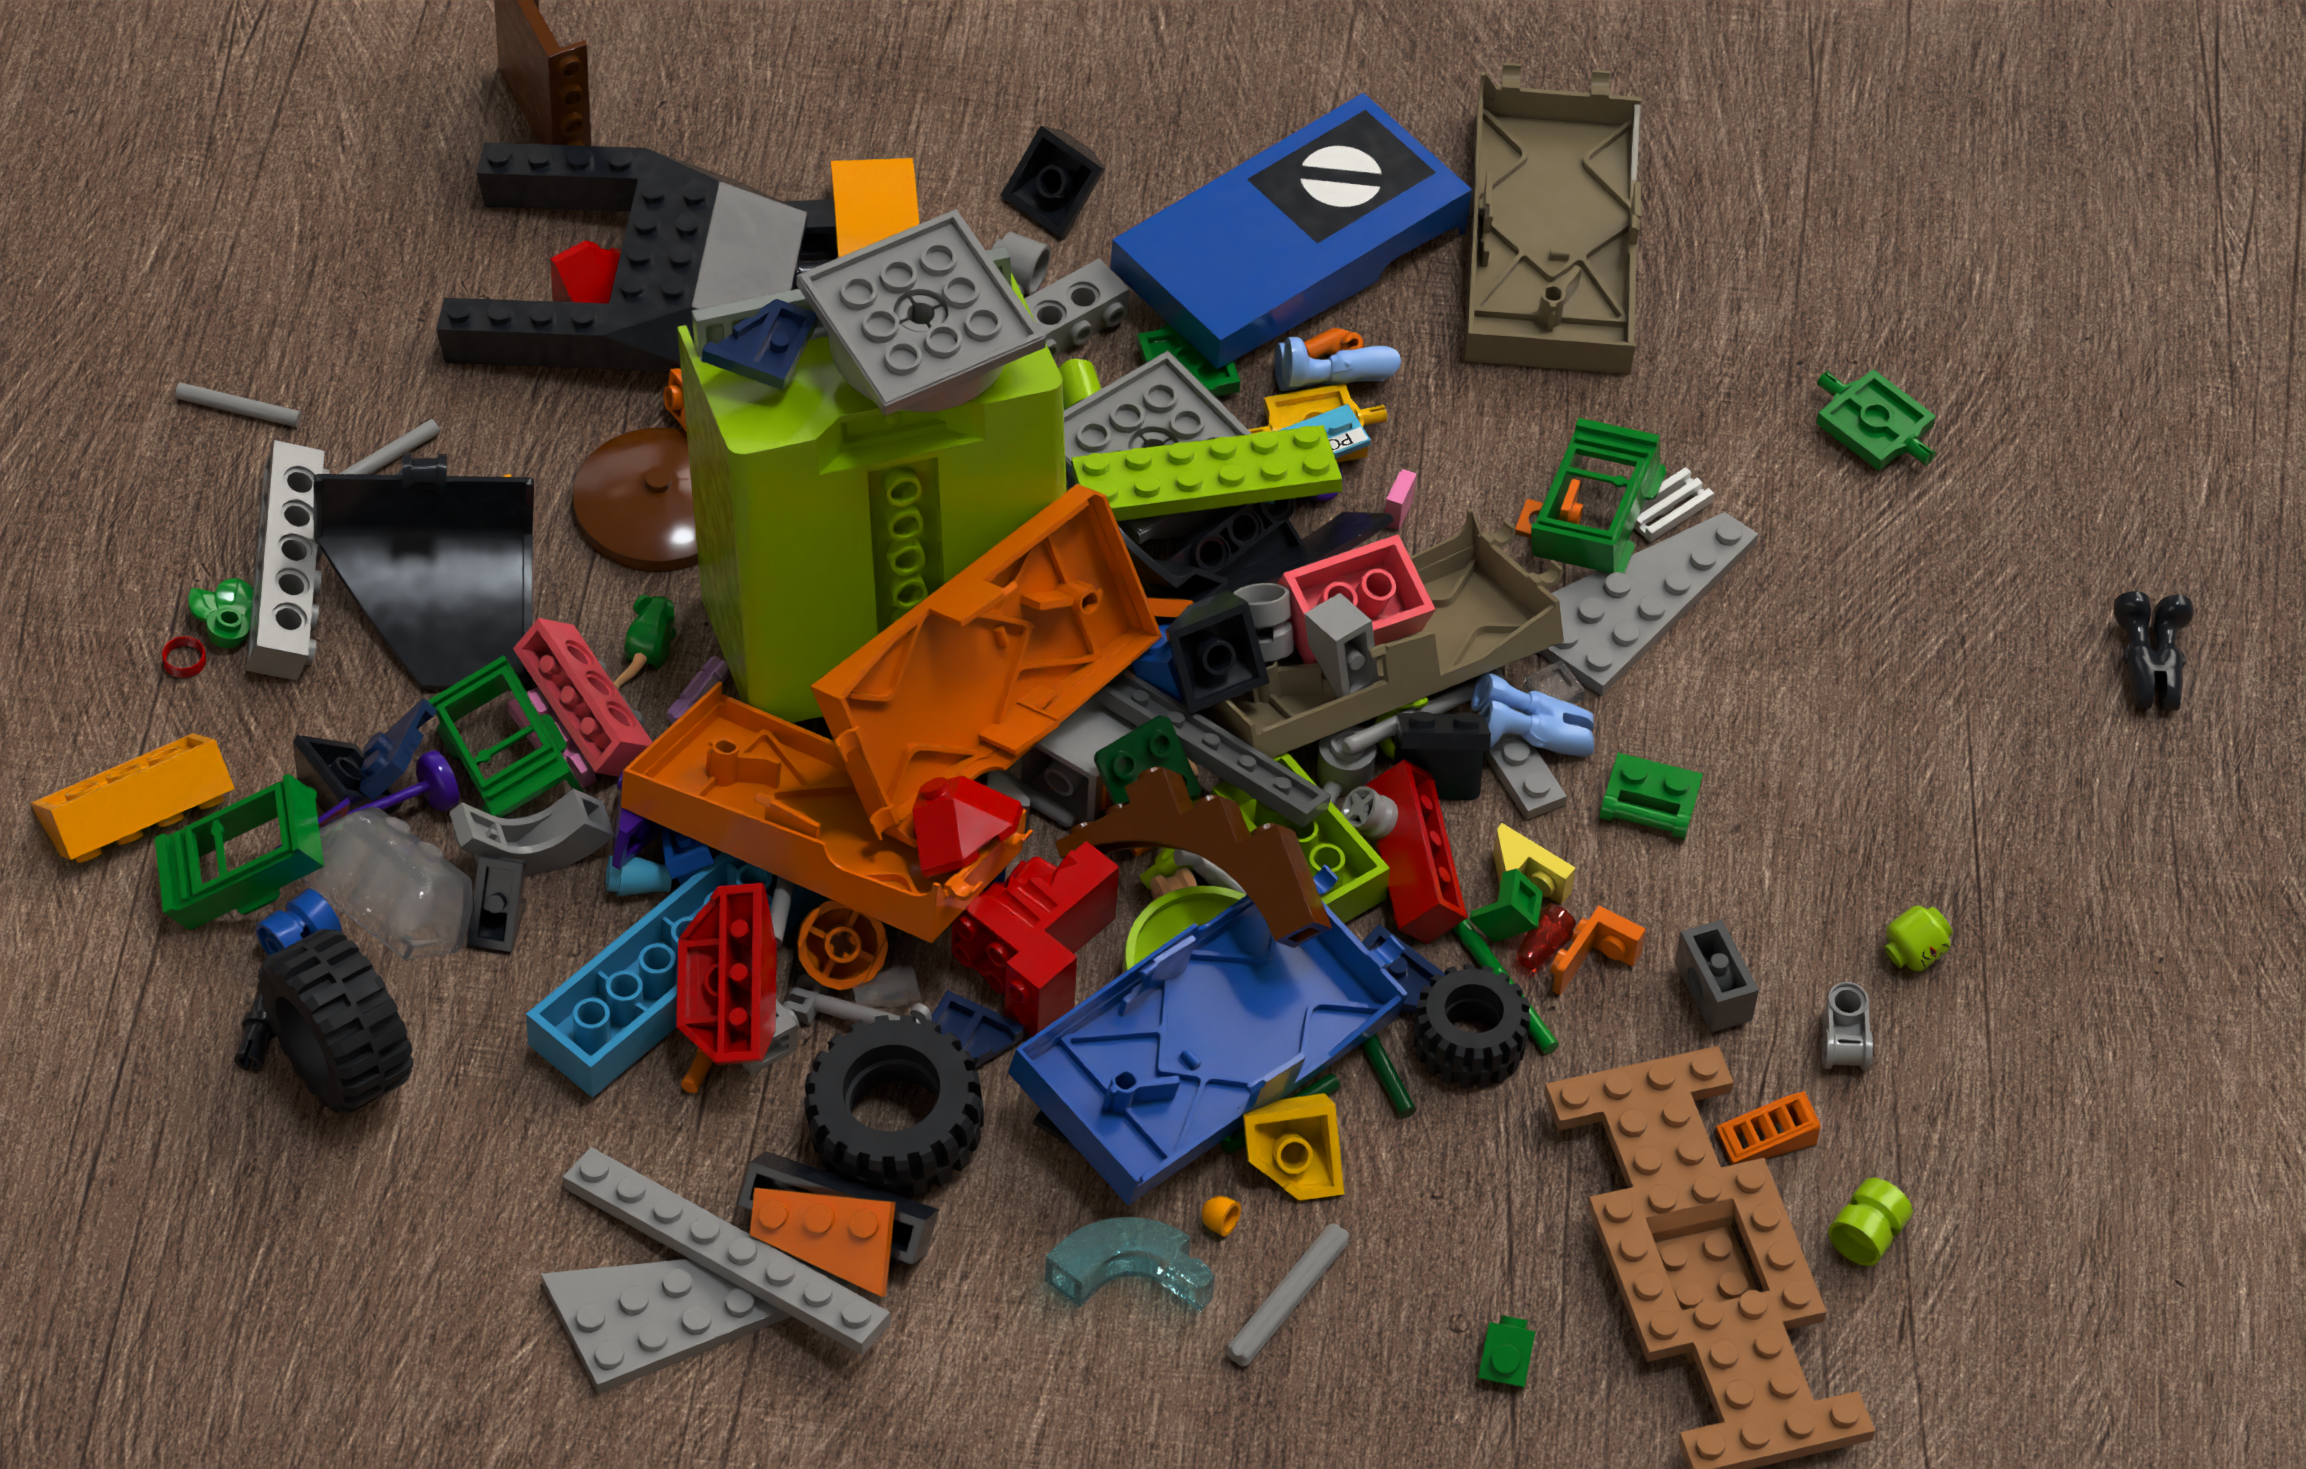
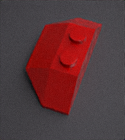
[676,883,777,1065]

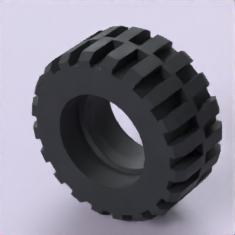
[258,929,414,1114]
[804,1014,984,1196]

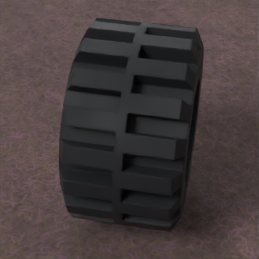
[1413,964,1531,1089]

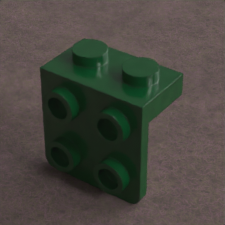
[1094,715,1201,818]

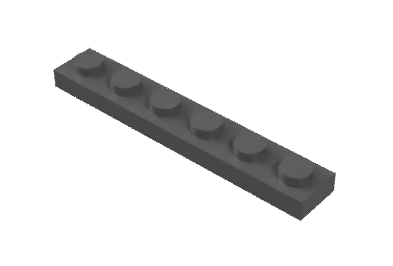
[1091,669,1332,828]

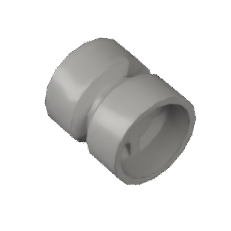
[1233,583,1294,662]

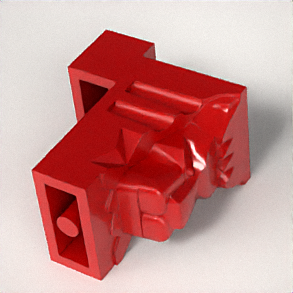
[951,841,1119,1037]

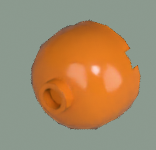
[796,900,888,990]

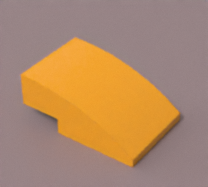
[831,158,919,258]

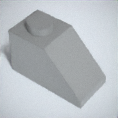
[1304,593,1379,698]

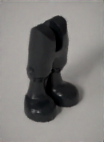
[2113,591,2194,711]

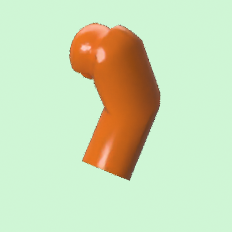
[1304,328,1364,359]

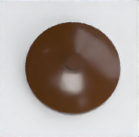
[573,428,698,572]

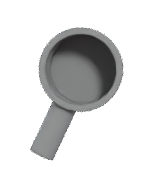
[992,231,1051,296]
[1316,725,1377,804]

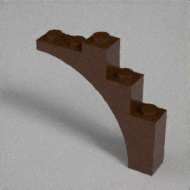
[1055,766,1332,948]

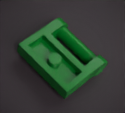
[1599,752,1703,840]

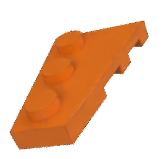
[750,1188,895,1297]

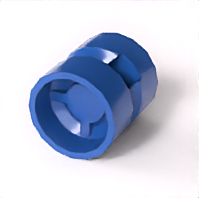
[255,889,342,957]

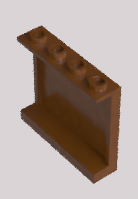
[494,0,592,146]

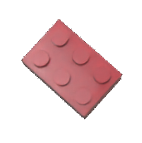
[1277,534,1436,664]

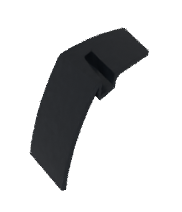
[1118,498,1394,603]

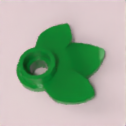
[188,578,253,648]

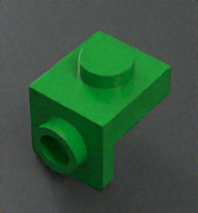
[1478,1315,1536,1387]

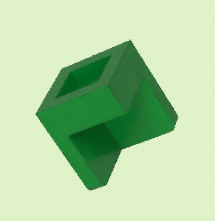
[1470,868,1543,942]

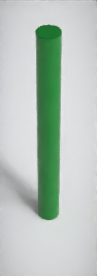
[1452,919,1559,1054]

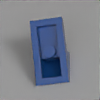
[660,825,718,885]

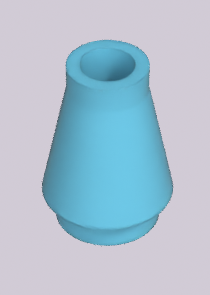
[605,855,672,897]

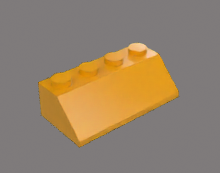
[31,733,235,863]

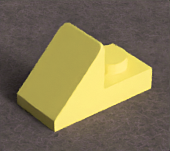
[1493,823,1576,905]

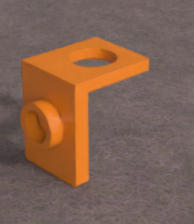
[1515,479,1584,538]

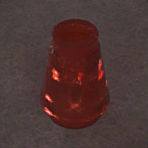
[1515,903,1577,971]

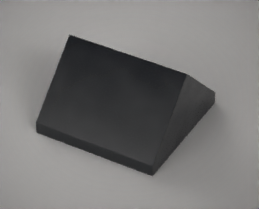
[293,735,403,838]

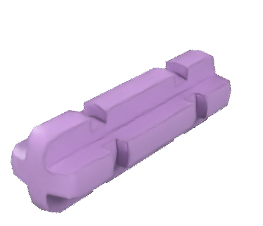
[667,656,730,724]

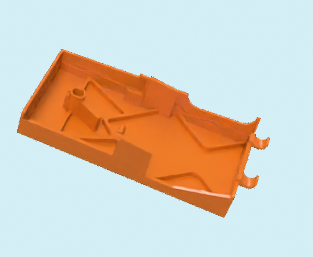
[810,484,1162,848]

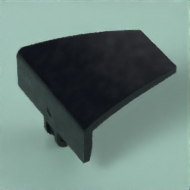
[313,453,534,691]

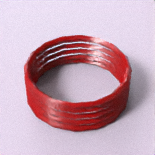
[162,636,206,678]

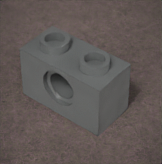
[1675,919,1759,1033]

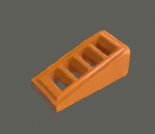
[1715,1091,1821,1165]

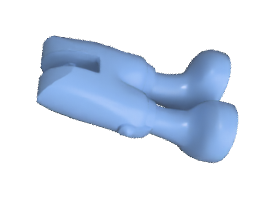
[1274,337,1401,391]
[1471,673,1594,757]

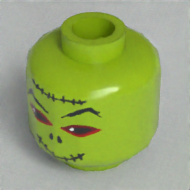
[1884,905,1953,972]

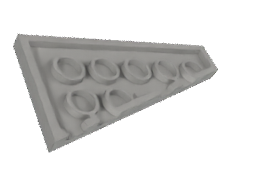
[1536,512,1758,696]
[541,1250,857,1394]

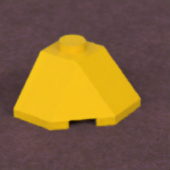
[1243,1093,1344,1201]

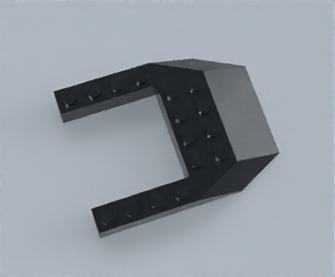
[436,142,808,371]

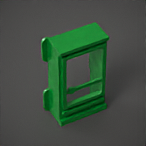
[1531,418,1666,574]
[428,655,584,819]
[154,773,324,930]

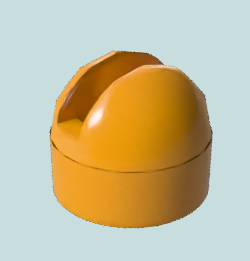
[1201,1196,1241,1236]

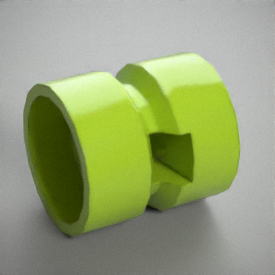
[1828,1178,1913,1266]

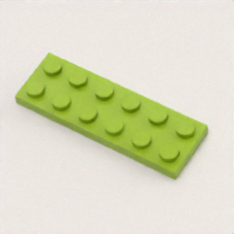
[1071,425,1342,521]

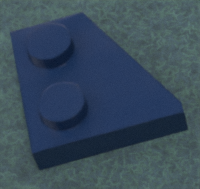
[702,299,818,390]
[931,990,1025,1068]

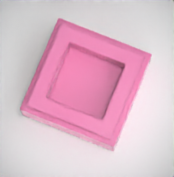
[1385,469,1417,531]

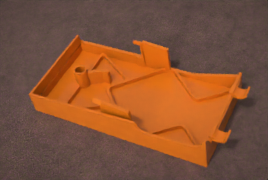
[621,681,1033,943]

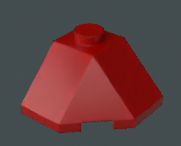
[550,240,621,304]
[912,775,1024,878]

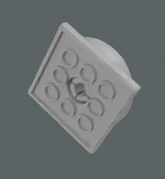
[796,209,1046,416]
[1064,351,1252,545]

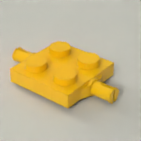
[1248,383,1387,463]

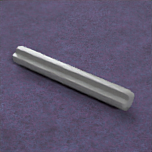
[1227,1223,1349,1366]

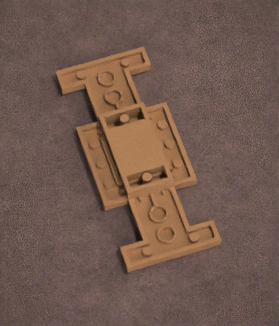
[1544,1046,1875,1469]

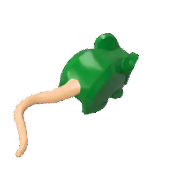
[614,594,677,690]

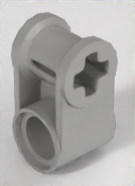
[1822,982,1873,1071]

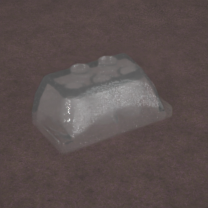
[300,806,473,961]

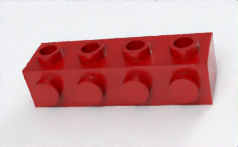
[1365,759,1467,944]

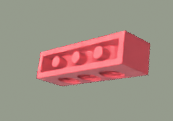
[513,618,653,777]

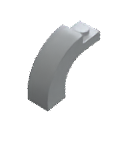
[449,788,615,876]

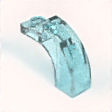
[1045,1217,1215,1312]

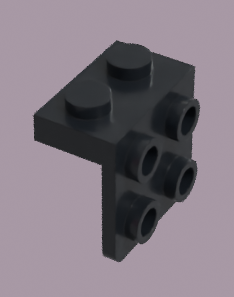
[1393,712,1491,800]

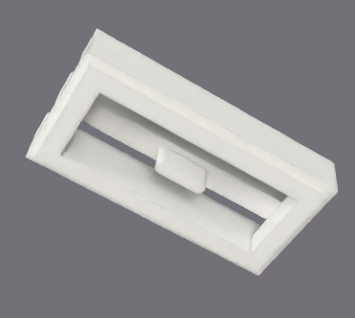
[1634,467,1714,543]

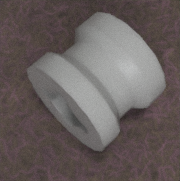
[1341,786,1398,840]

